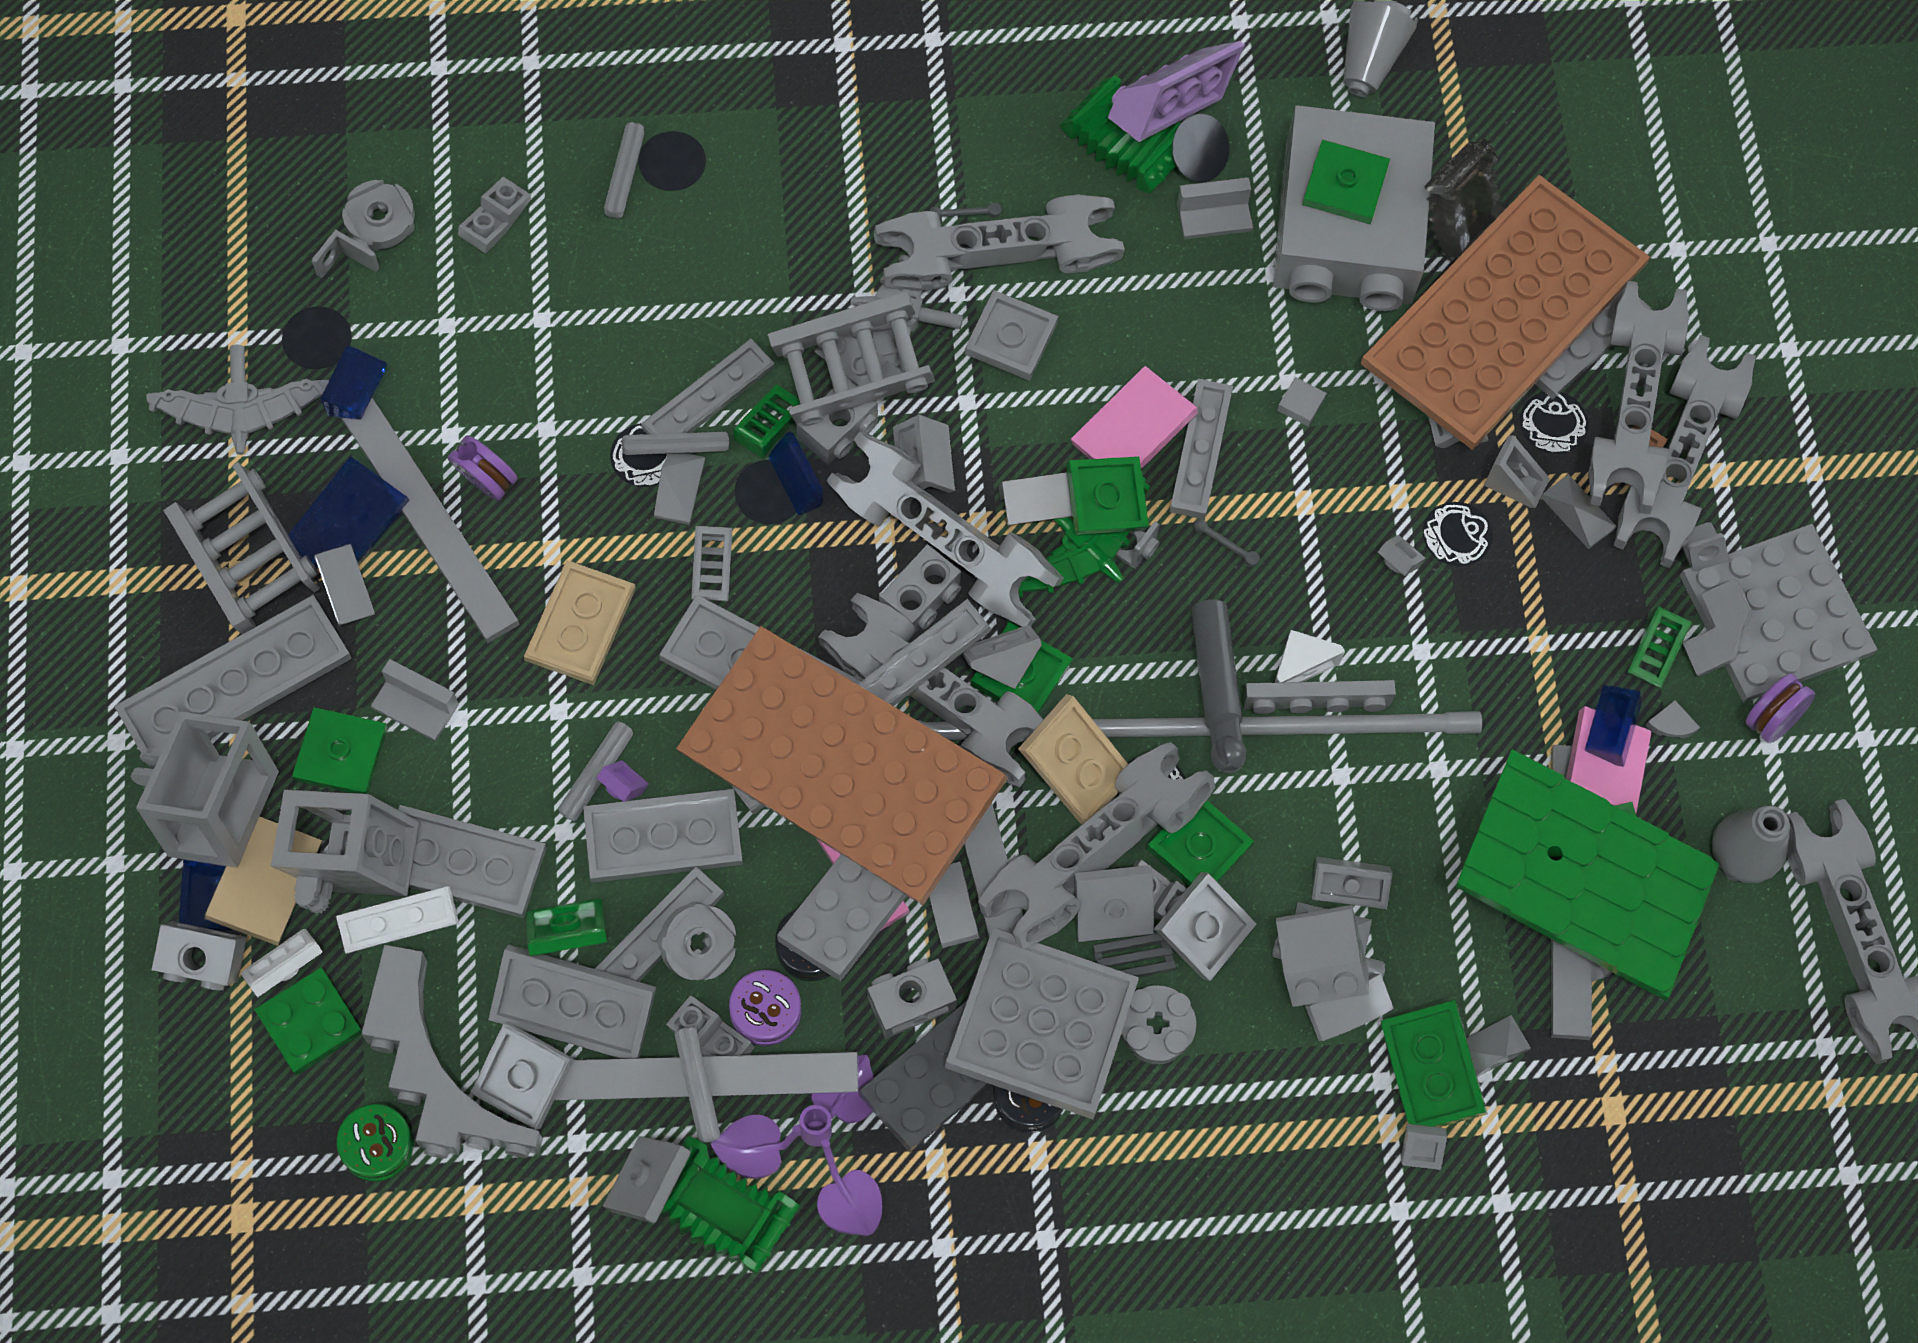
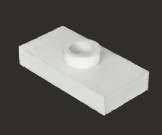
[240,929,323,998]

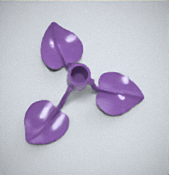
[711,1055,882,1236]

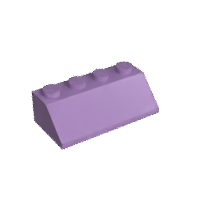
[1108,41,1245,142]

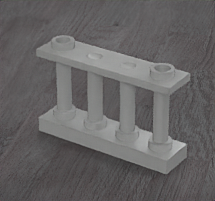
[768,291,935,425]
[164,462,320,634]

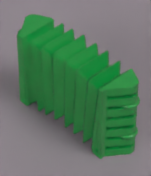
[1060,75,1181,194]
[659,1136,800,1274]

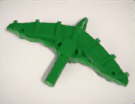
[1018,475,1150,598]

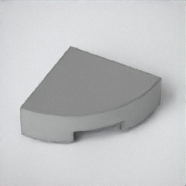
[1645,701,1700,738]

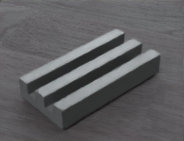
[1092,933,1176,978]

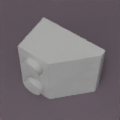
[1276,905,1369,1007]

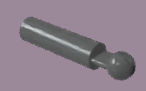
[1191,600,1247,773]

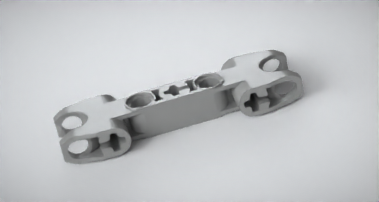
[874,195,1125,291]
[1588,281,1689,514]
[1613,335,1756,568]
[827,431,1064,627]
[818,593,1044,787]
[978,742,1215,949]
[1787,799,1918,1065]

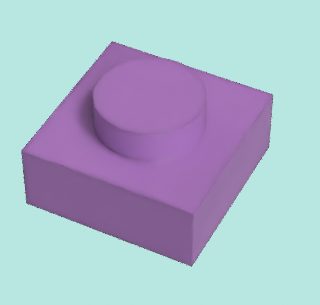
[597,760,649,802]

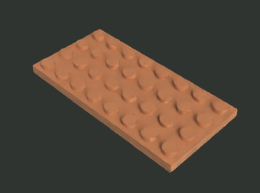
[1361,175,1650,450]
[676,626,1008,905]

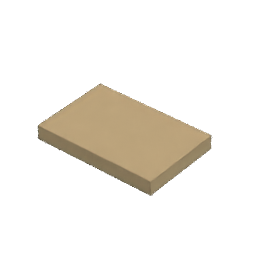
[524,560,636,685]
[1019,694,1129,825]
[205,817,322,946]

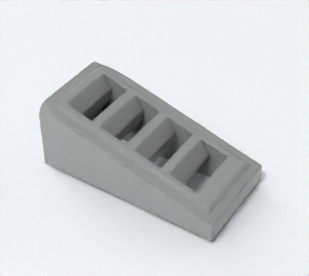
[692,526,732,601]

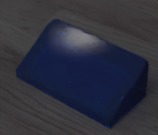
[321,346,387,420]
[769,431,823,515]
[1585,684,1641,767]

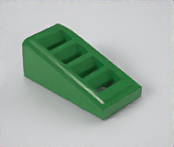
[733,384,800,459]
[1627,606,1692,688]

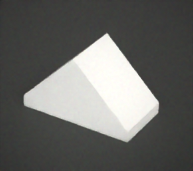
[1274,630,1345,683]

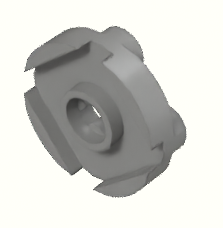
[342,180,415,252]
[657,902,736,980]
[1120,985,1196,1064]

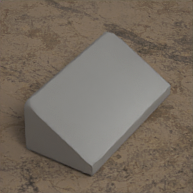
[314,544,375,626]
[1311,857,1393,909]

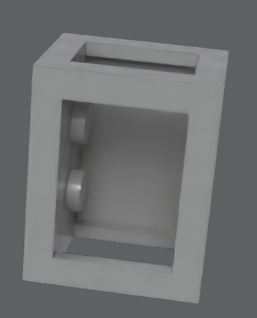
[130,712,279,868]
[271,790,419,914]

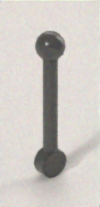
[929,202,1002,218]
[1193,519,1260,567]

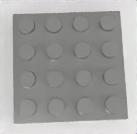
[1680,524,1878,703]
[944,928,1139,1119]

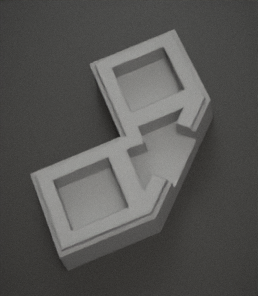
[1683,578,1753,677]

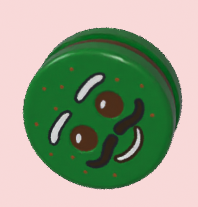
[336,1104,414,1182]

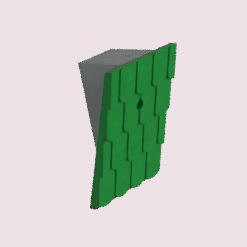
[1456,749,1720,1001]

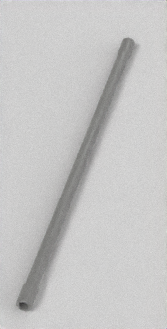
[917,711,1482,740]

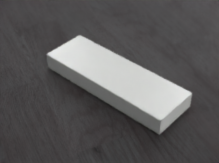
[336,886,459,953]

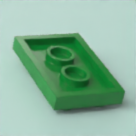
[1381,1000,1488,1127]

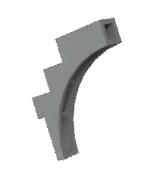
[362,945,543,1159]

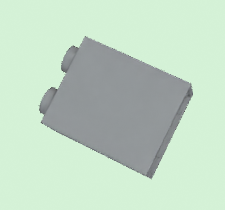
[1272,105,1435,311]

